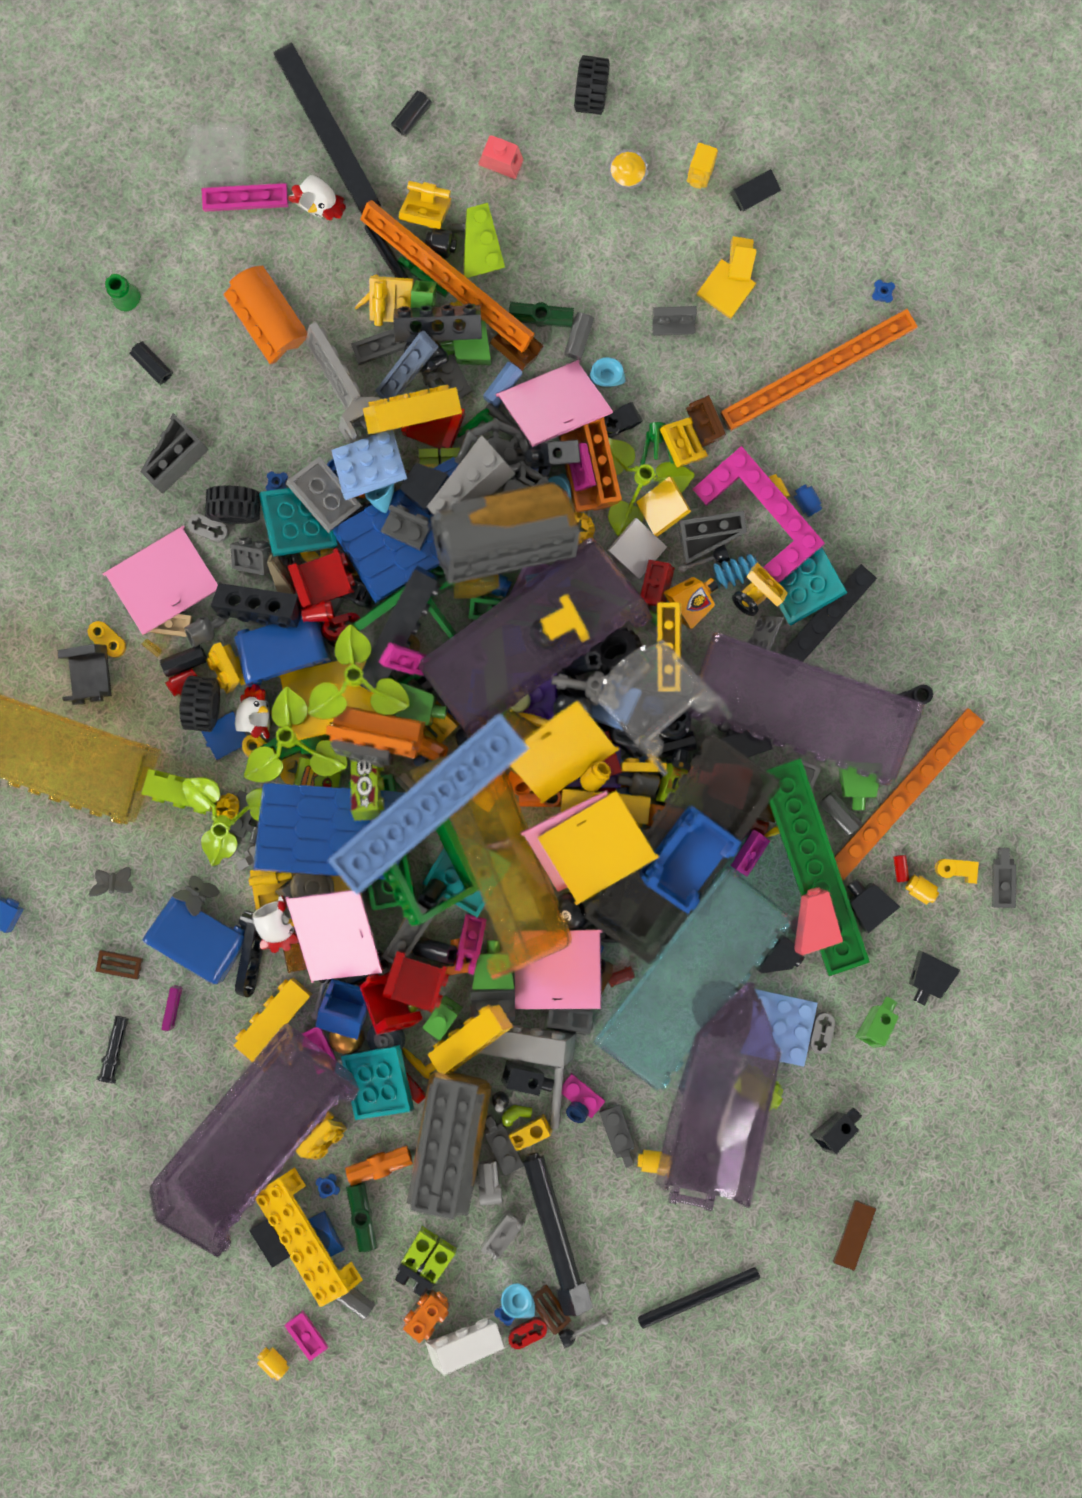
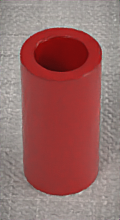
[893,855,910,882]

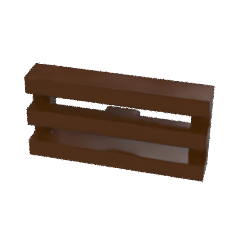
[95,950,143,980]
[532,1285,572,1335]

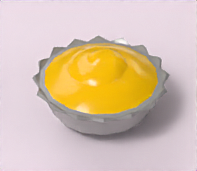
[608,149,649,189]

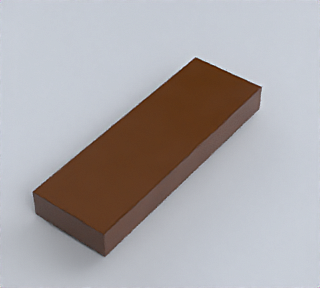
[833,1200,876,1271]

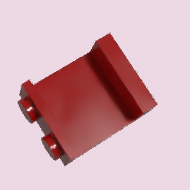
[400,408,465,450]
[288,548,356,608]
[382,951,449,1012]
[360,971,423,1035]

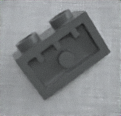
[652,306,697,336]
[381,505,432,551]
[230,537,272,575]
[471,989,515,1022]

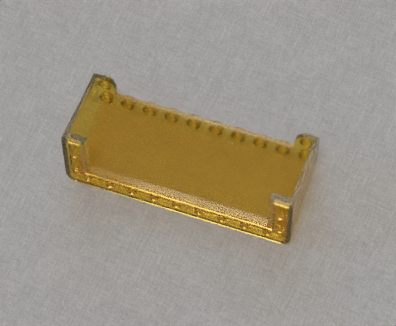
[0,694,161,825]
[410,755,572,979]

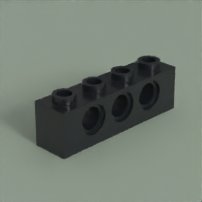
[393,304,482,343]
[211,583,303,628]

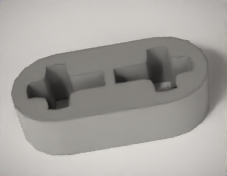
[188,514,229,543]
[810,1012,835,1054]

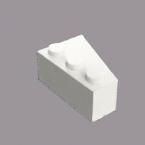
[426,1318,504,1375]

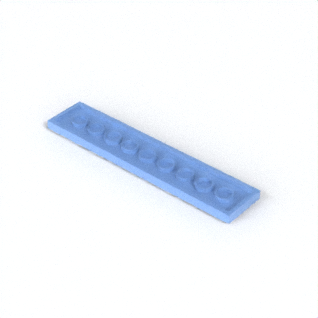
[328,714,530,895]

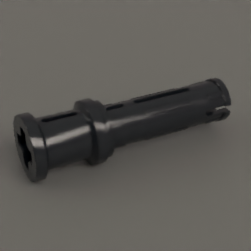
[96,1016,129,1084]

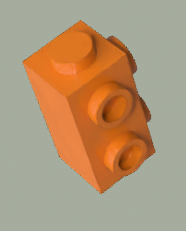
[403,1290,449,1344]

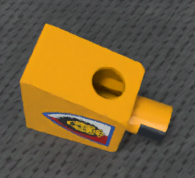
[664,577,718,629]

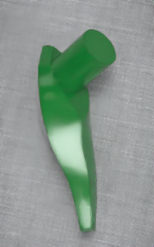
[457,408,493,437]

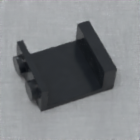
[57,644,112,705]

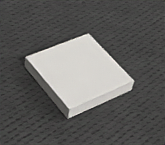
[607,518,667,579]

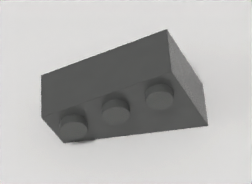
[140,413,209,494]
[677,511,747,564]

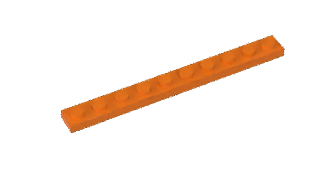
[360,200,535,352]
[720,309,918,432]
[834,708,985,881]

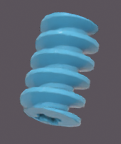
[713,554,758,589]

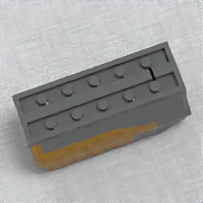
[431,482,580,584]
[406,1072,491,1220]

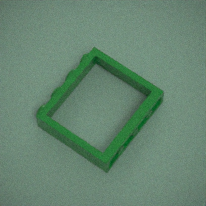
[352,585,463,685]
[383,818,483,926]

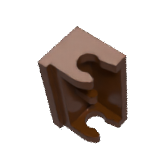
[686,395,726,448]

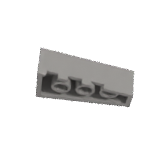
[427,435,515,515]
[479,1025,576,1068]

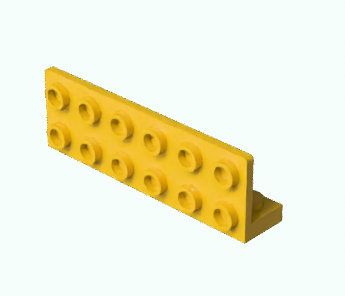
[253,1167,363,1307]

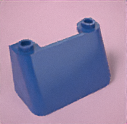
[234,614,332,687]
[640,805,741,914]
[142,896,245,984]

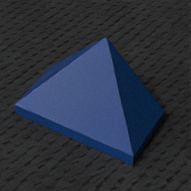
[308,1211,344,1257]

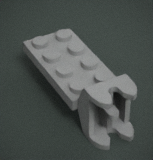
[306,322,380,444]

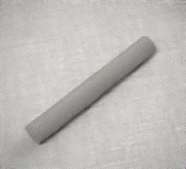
[550,1066,564,1129]

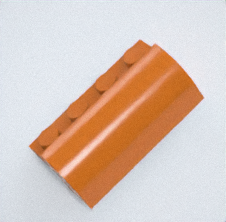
[223,265,307,364]
[558,417,622,513]
[325,706,425,758]

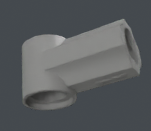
[478,1160,502,1206]

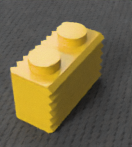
[687,143,718,189]

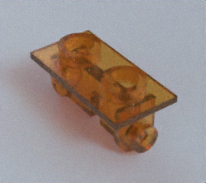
[283,927,307,973]

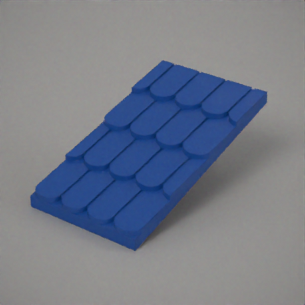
[333,457,458,603]
[253,783,405,879]

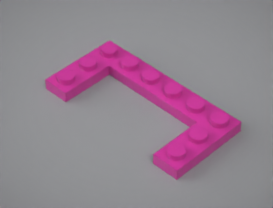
[693,446,825,583]

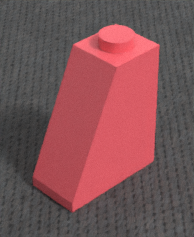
[794,887,843,955]

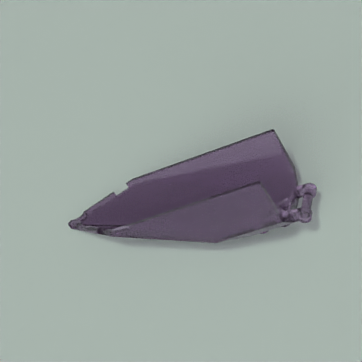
[655,982,781,1212]

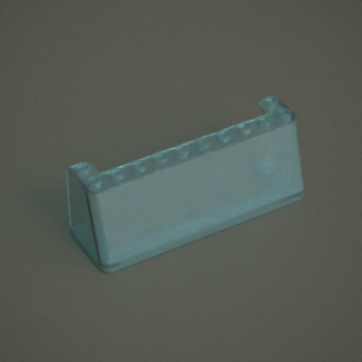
[593,867,792,1091]

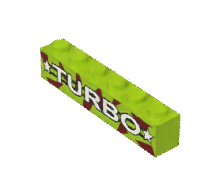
[351,760,385,821]

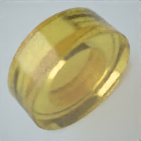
[141,639,162,658]

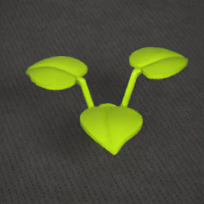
[608,438,695,537]
[307,625,410,719]
[244,687,348,783]
[183,777,262,866]

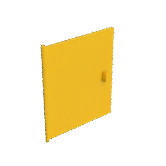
[278,660,376,740]
[510,701,619,804]
[537,791,659,905]

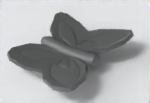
[89,867,133,897]
[172,876,220,916]

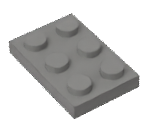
[286,456,362,533]

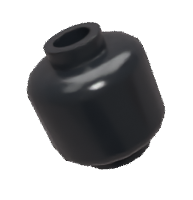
[425,228,457,259]

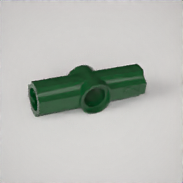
[509,302,574,328]
[346,1182,378,1253]

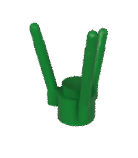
[640,422,674,466]

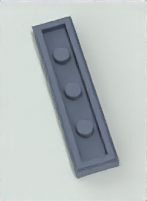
[375,331,438,402]

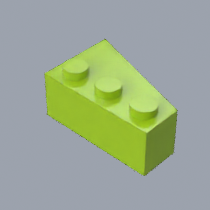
[463,202,505,278]
[141,769,220,815]

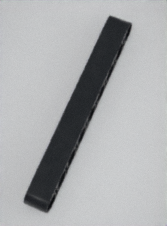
[273,42,381,215]

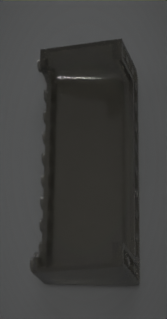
[584,734,783,965]

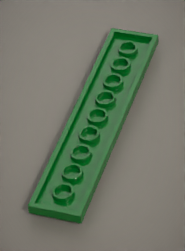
[759,758,870,976]

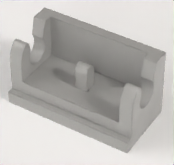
[480,1210,525,1261]

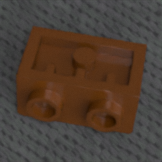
[490,333,543,371]

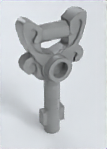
[551,672,622,710]

